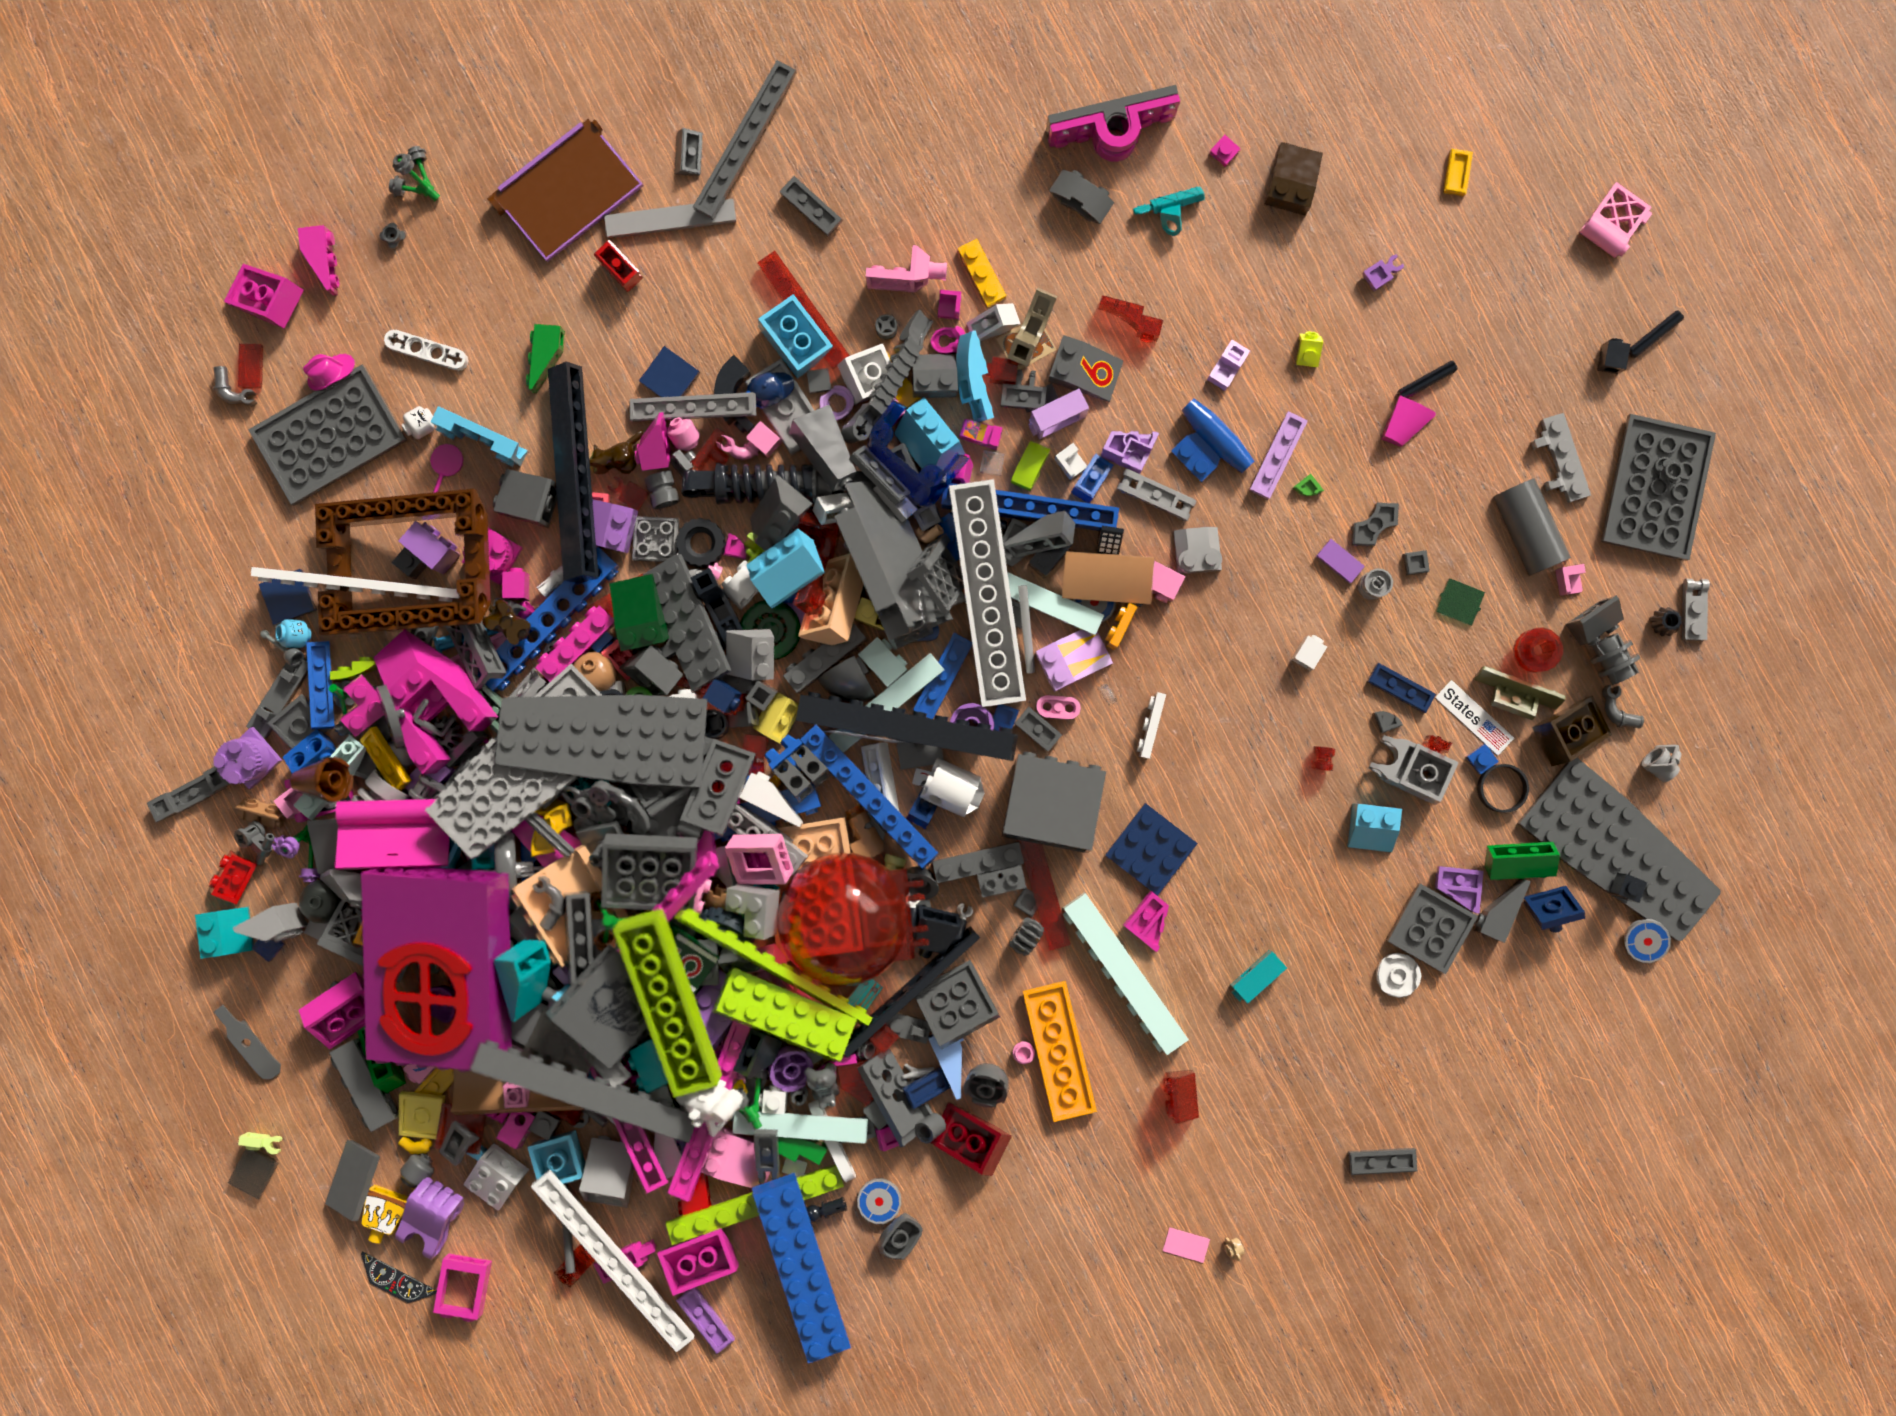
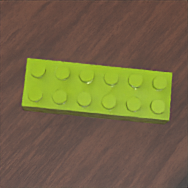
[712,967,857,1062]

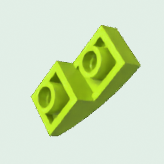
[1011,441,1050,491]
[330,657,377,681]

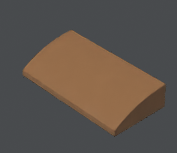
[1062,551,1155,604]

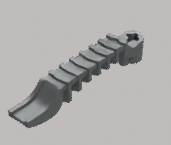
[841,310,933,444]

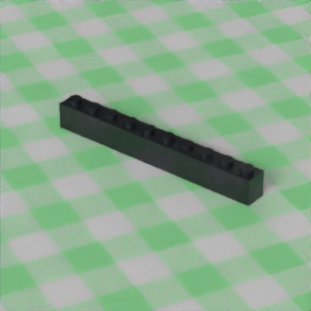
[548,361,599,584]
[796,692,1018,761]

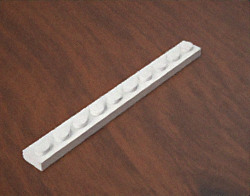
[251,567,459,602]
[531,1170,694,1352]

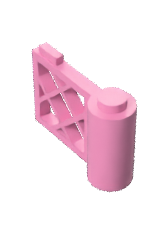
[1579,182,1652,258]

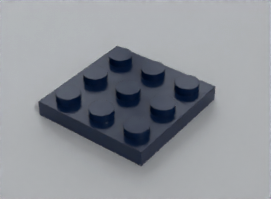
[1105,803,1198,896]

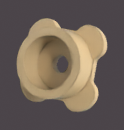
[1224,1237,1244,1261]

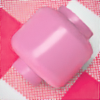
[667,417,700,451]

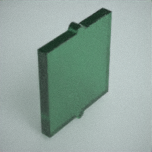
[1436,578,1485,626]

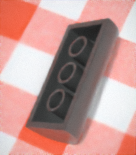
[1493,478,1571,576]

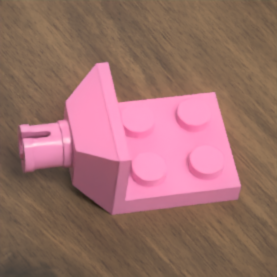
[866,245,947,292]

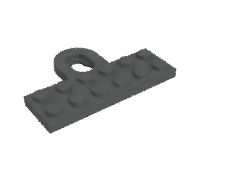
[632,553,732,691]

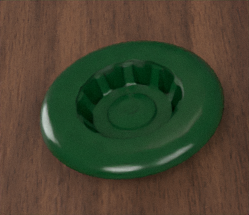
[740,600,801,660]

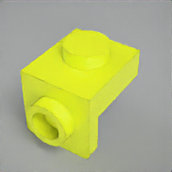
[1296,331,1323,367]

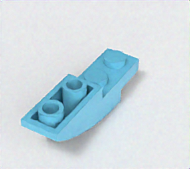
[956,330,994,422]

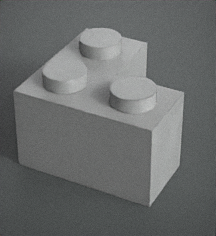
[725,884,779,940]

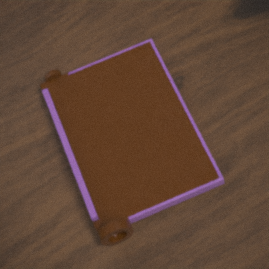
[486,119,643,262]

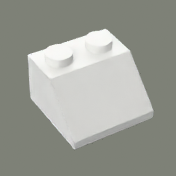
[837,344,891,405]

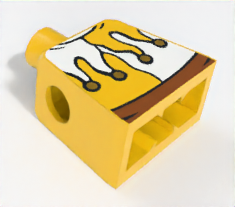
[362,1185,409,1243]

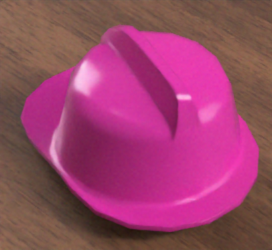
[303,354,355,391]

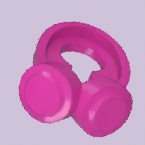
[931,326,965,354]

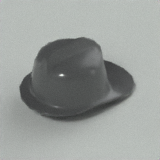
[885,866,939,900]

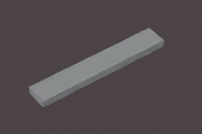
[604,199,737,239]
[630,392,756,422]

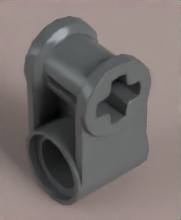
[408,773,445,799]

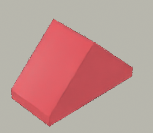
[601,639,634,681]

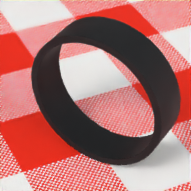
[1477,764,1529,813]

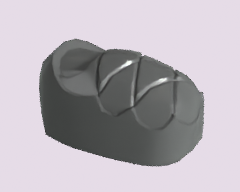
[878,1213,922,1260]

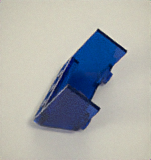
[867,400,969,507]

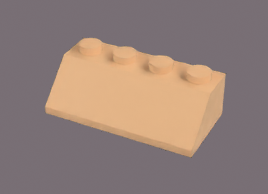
[798,553,864,645]

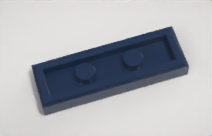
[1367,662,1436,714]

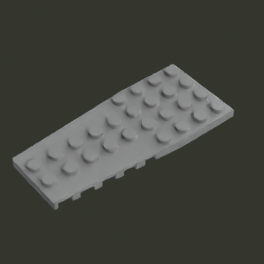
[425,664,603,859]

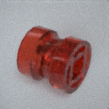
[1311,746,1336,771]

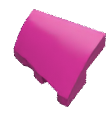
[1381,396,1436,447]

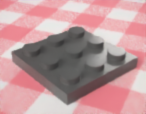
[1386,883,1478,974]
[915,960,1001,1049]

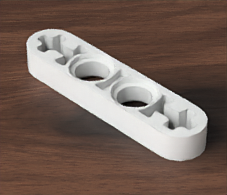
[384,330,468,371]
[808,1100,856,1182]

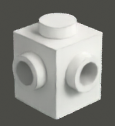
[759,1084,788,1115]

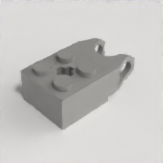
[1368,735,1459,805]

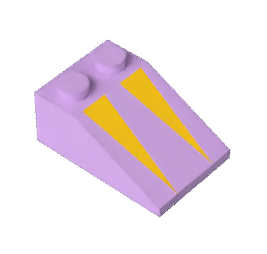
[1035,630,1113,692]

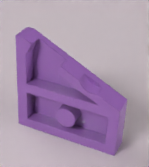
[1435,866,1483,913]

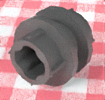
[1590,633,1641,685]

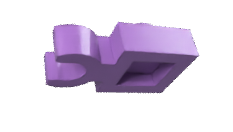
[1362,255,1404,291]

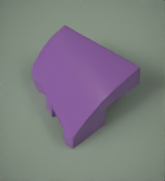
[1101,431,1159,474]

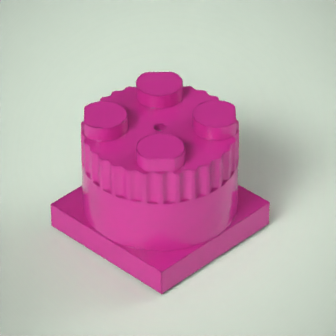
[462,527,523,585]

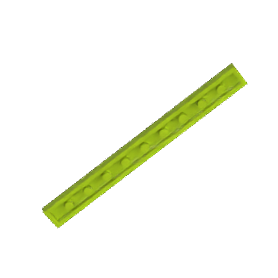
[674,908,872,1026]

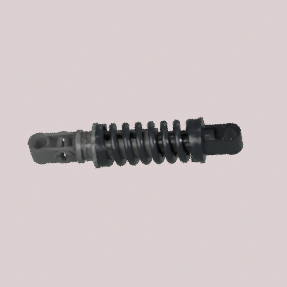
[681,463,871,505]

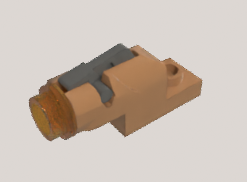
[845,804,885,884]

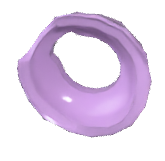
[819,385,854,420]

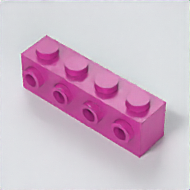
[535,605,615,682]

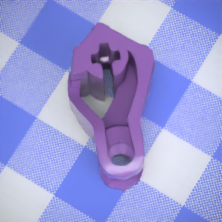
[395,1177,464,1260]

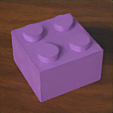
[399,521,461,574]

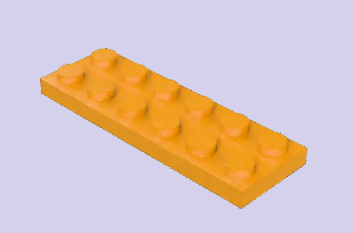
[1023,981,1097,1122]

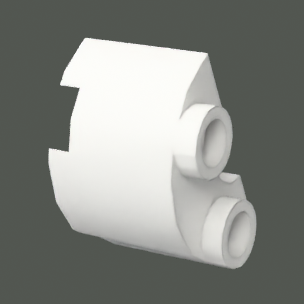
[721,560,759,610]

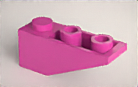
[298,225,340,296]

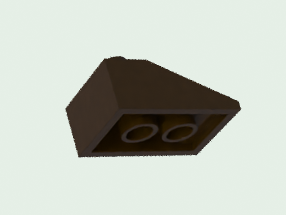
[1264,142,1323,216]
[1532,696,1612,766]

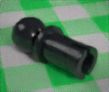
[807,1197,847,1223]

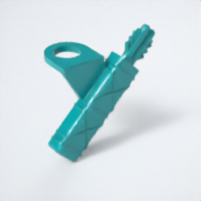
[1133,186,1205,236]

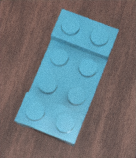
[431,406,528,467]

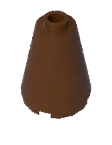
[290,757,354,802]

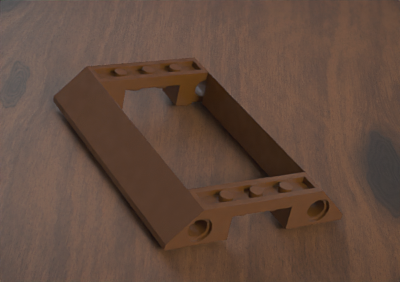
[315,488,491,636]

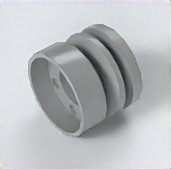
[351,769,412,801]

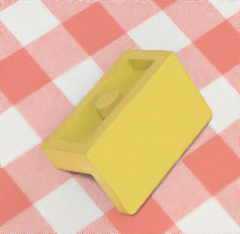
[753,692,799,744]

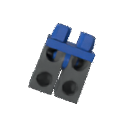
[765,734,831,803]

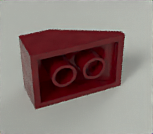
[930,1102,1012,1176]

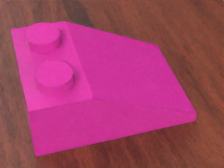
[224,264,304,328]

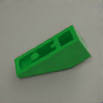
[357,1026,406,1093]

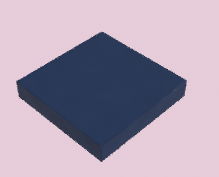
[639,346,700,397]
[259,569,317,625]

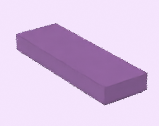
[676,1287,735,1354]

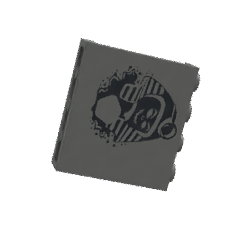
[546,944,649,1069]

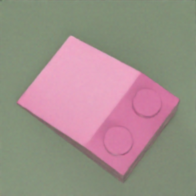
[702,1126,770,1188]

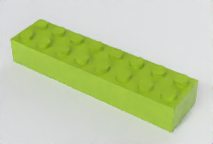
[613,908,722,1097]

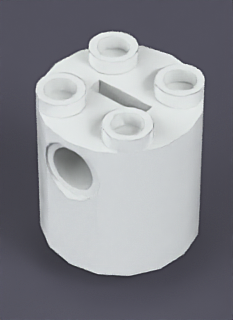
[920,758,985,817]

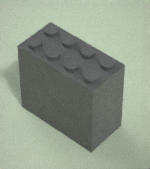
[1001,752,1106,853]

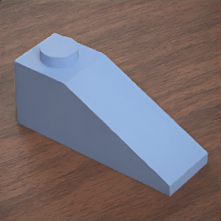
[928,1034,964,1100]

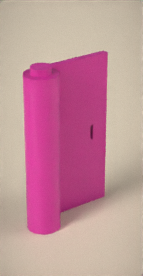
[335,799,450,870]

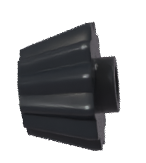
[1650,607,1682,636]

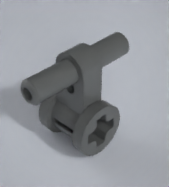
[234,821,275,865]

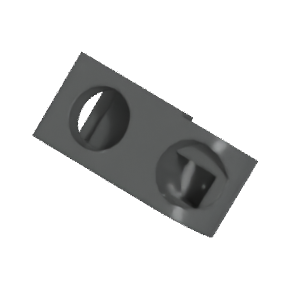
[718,947,760,974]

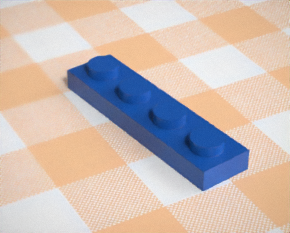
[913,633,973,719]
[306,641,335,730]

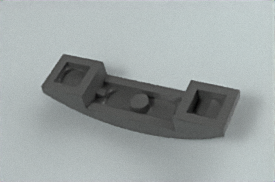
[147,766,232,822]

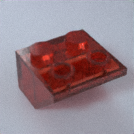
[1163,1070,1199,1124]

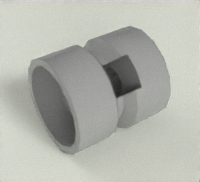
[1358,568,1393,600]

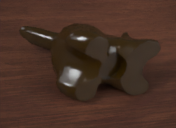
[589,430,643,474]
[482,599,531,646]

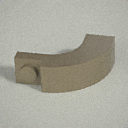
[1008,288,1058,366]

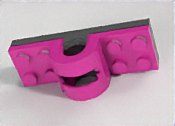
[1046,85,1180,162]

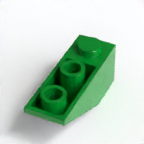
[526,324,565,394]

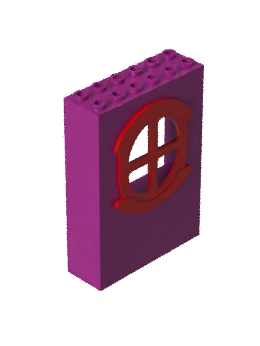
[361,867,512,1074]

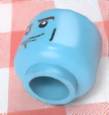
[275,619,311,648]

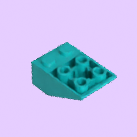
[494,939,551,1022]

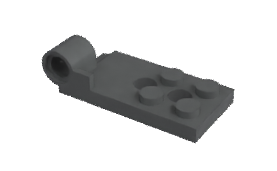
[677,739,756,842]
[857,1047,946,1147]

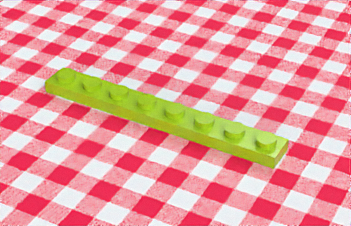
[666,1164,844,1245]

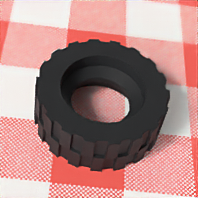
[676,518,726,568]

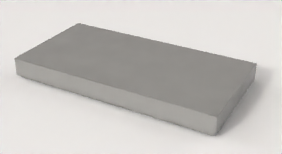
[745,359,815,455]

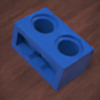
[283,729,336,774]

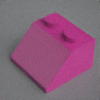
[635,412,671,471]

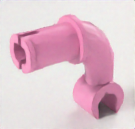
[716,435,759,460]

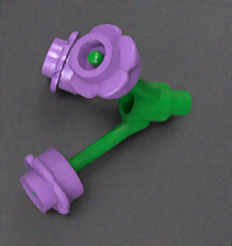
[272,819,320,882]

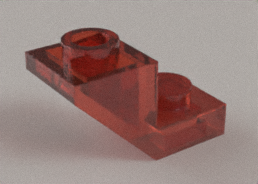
[554,1243,595,1288]

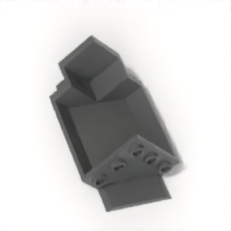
[835,481,953,650]

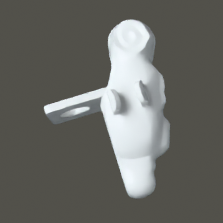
[676,1080,743,1137]

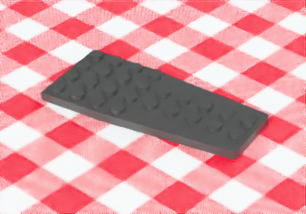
[495,695,708,789]
[1517,758,1721,941]

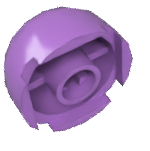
[768,1045,813,1092]

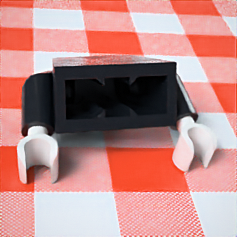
[906,892,973,959]

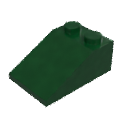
[609,573,669,651]

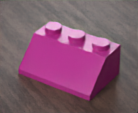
[298,972,365,1049]
[657,1228,739,1296]

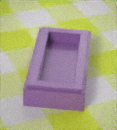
[1316,539,1365,584]

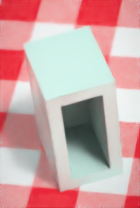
[858,637,908,688]

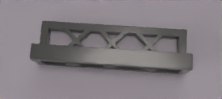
[446,621,506,689]

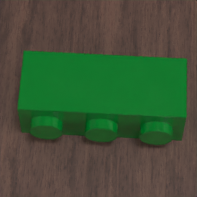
[1484,842,1560,880]

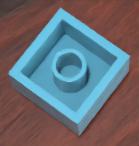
[527,1130,586,1184]

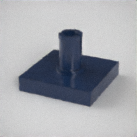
[1524,886,1585,933]

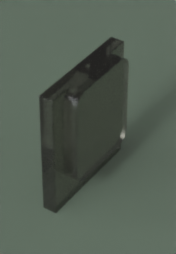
[228,1149,279,1200]

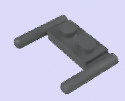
[629,784,692,818]

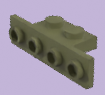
[1474,666,1566,720]

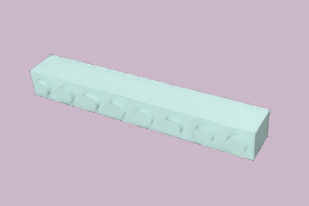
[1062,892,1189,1055]

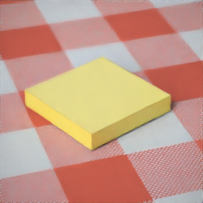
[399,1091,445,1140]

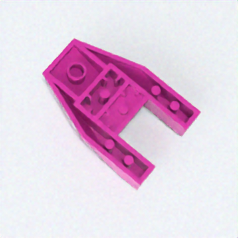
[374,629,498,774]

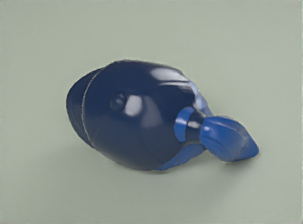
[745,372,794,408]

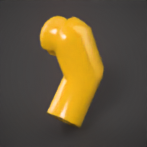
[398,1136,433,1155]

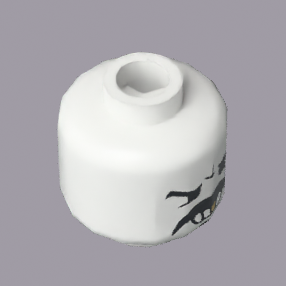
[401,406,434,439]

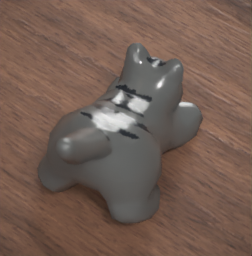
[804,1063,840,1110]

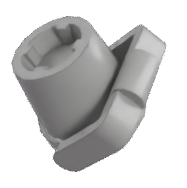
[1642,745,1682,782]

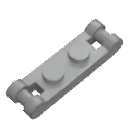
[1116,469,1197,521]

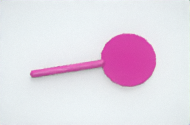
[430,444,463,492]

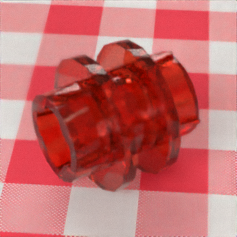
[1513,628,1563,673]

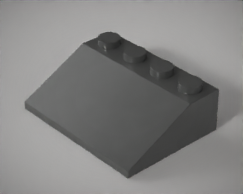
[602,834,698,910]

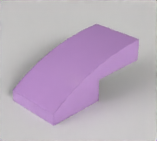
[1207,340,1250,391]

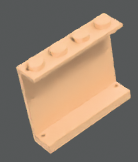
[511,845,628,967]

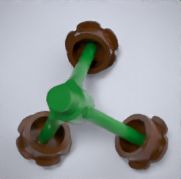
[590,891,644,952]

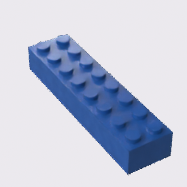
[752,1173,851,1364]

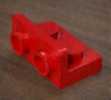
[208,850,257,905]

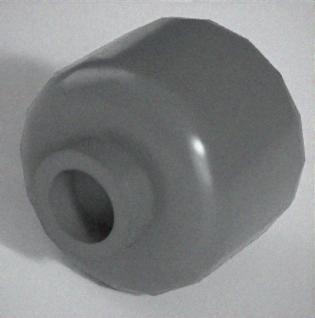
[400,1153,434,1188]

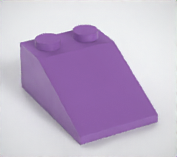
[592,499,638,553]

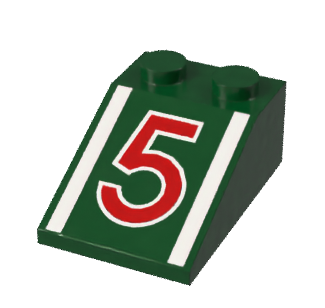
[668,920,720,995]

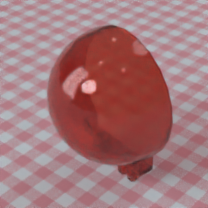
[777,852,929,987]

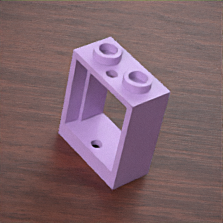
[1028,388,1089,440]

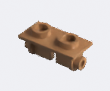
[235,798,283,829]

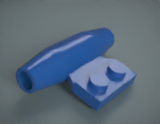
[1171,398,1254,482]

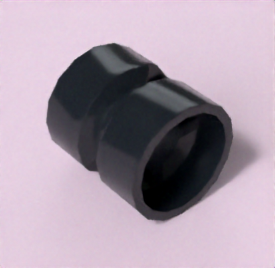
[705,709,729,739]

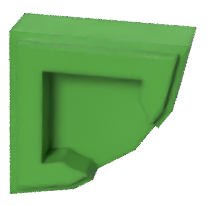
[1293,474,1324,496]

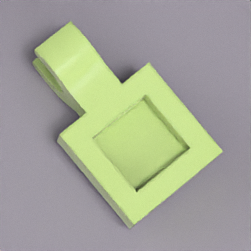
[238,1132,283,1154]

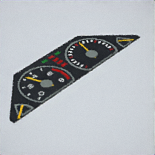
[361,1251,437,1303]

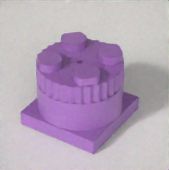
[214,727,282,789]

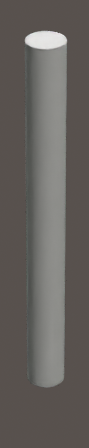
[1018,585,1035,673]

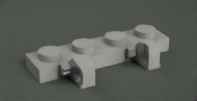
[1531,413,1591,503]

